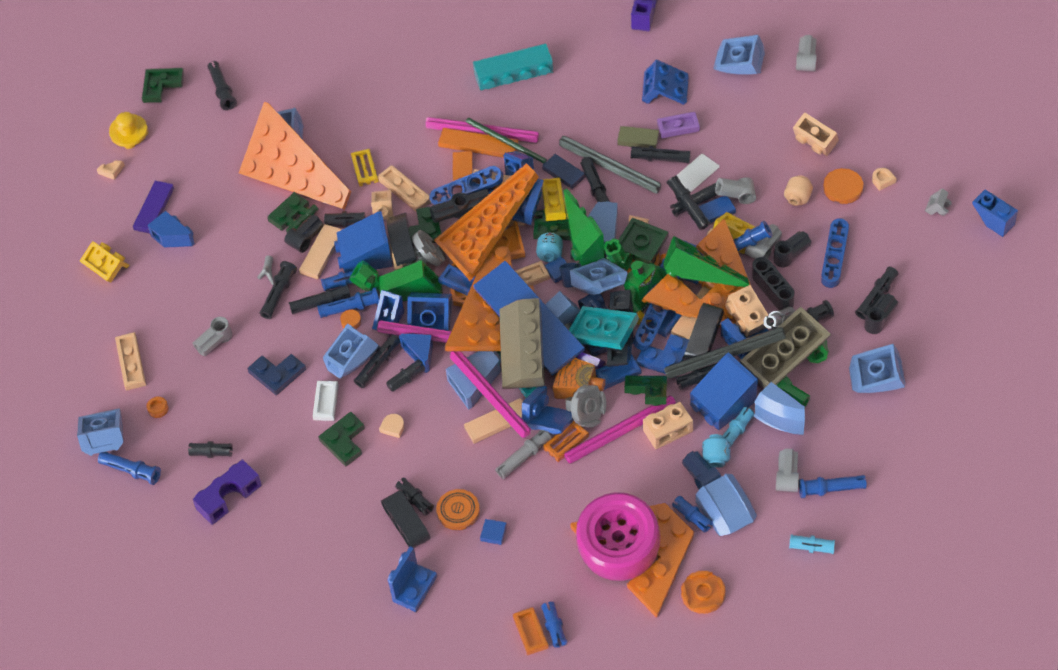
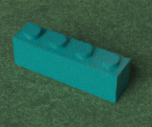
[473,44,553,91]

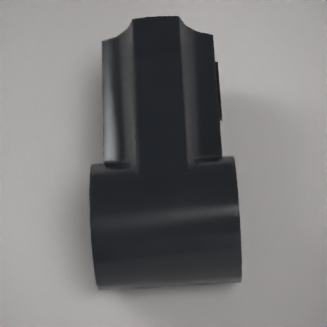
[284,214,324,253]
[773,231,811,267]
[864,293,898,334]

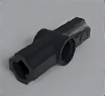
[429,189,489,223]

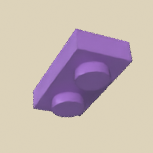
[657,112,700,139]

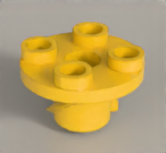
[109,112,149,149]

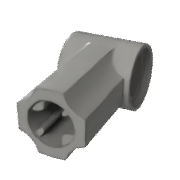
[796,35,816,72]
[715,177,756,204]
[745,224,782,259]
[192,317,232,356]
[776,449,799,492]

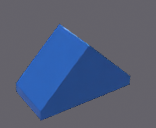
[372,290,404,335]
[399,333,433,373]

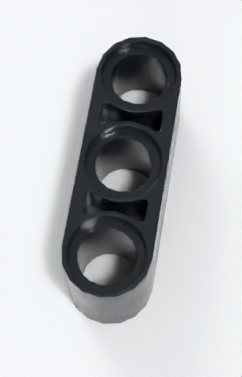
[752,257,795,311]
[684,303,724,360]
[381,490,431,548]

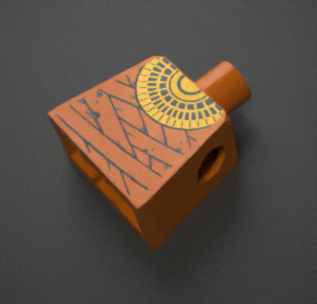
[553,358,605,399]

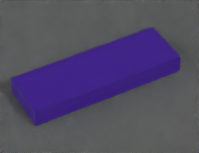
[133,180,174,234]

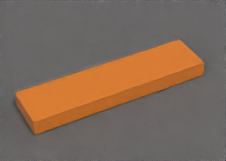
[438,128,518,158]

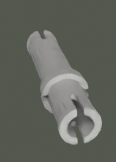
[763,307,795,329]
[495,430,551,479]

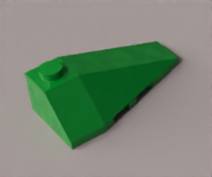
[563,189,604,266]
[663,236,750,287]

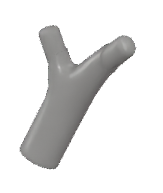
[257,256,274,285]

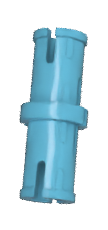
[722,407,754,447]
[789,534,835,554]

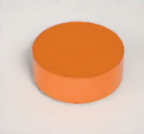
[340,310,361,329]
[146,396,169,418]

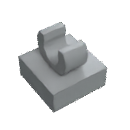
[925,188,952,216]

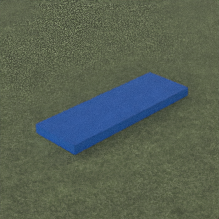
[473,261,585,376]

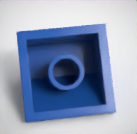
[407,293,452,331]

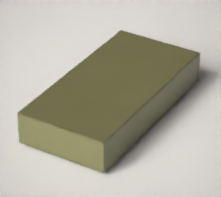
[617,126,659,148]

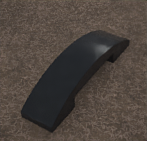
[386,212,416,266]
[607,290,634,367]

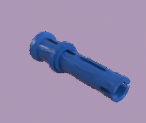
[733,221,772,251]
[317,287,379,318]
[98,452,161,485]
[798,475,867,498]

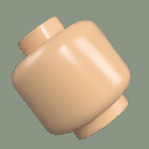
[784,175,813,206]

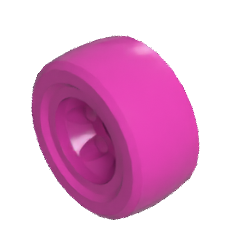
[576,492,660,581]

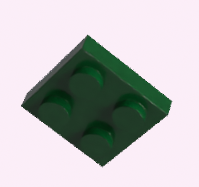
[619,218,669,264]

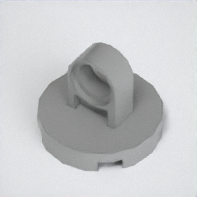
[406,230,446,266]
[565,385,606,427]

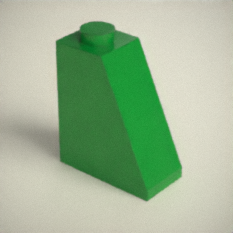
[378,260,443,302]

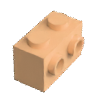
[793,112,839,156]
[726,285,768,337]
[643,402,693,449]

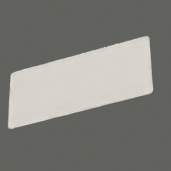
[677,154,720,192]

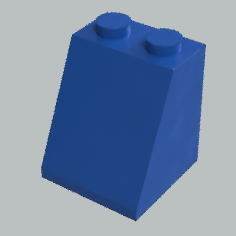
[334,211,393,273]
[690,352,758,430]

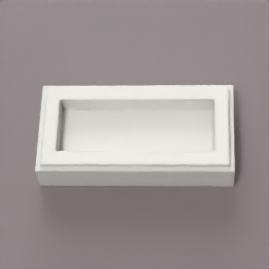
[313,381,339,421]

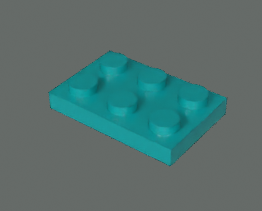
[569,306,639,350]

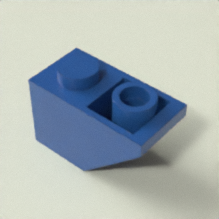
[503,151,534,176]
[972,189,1018,237]
[148,211,195,248]

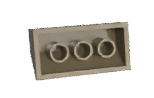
[499,298,545,389]
[740,307,831,388]

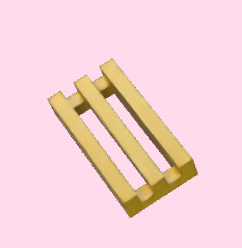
[351,149,378,187]

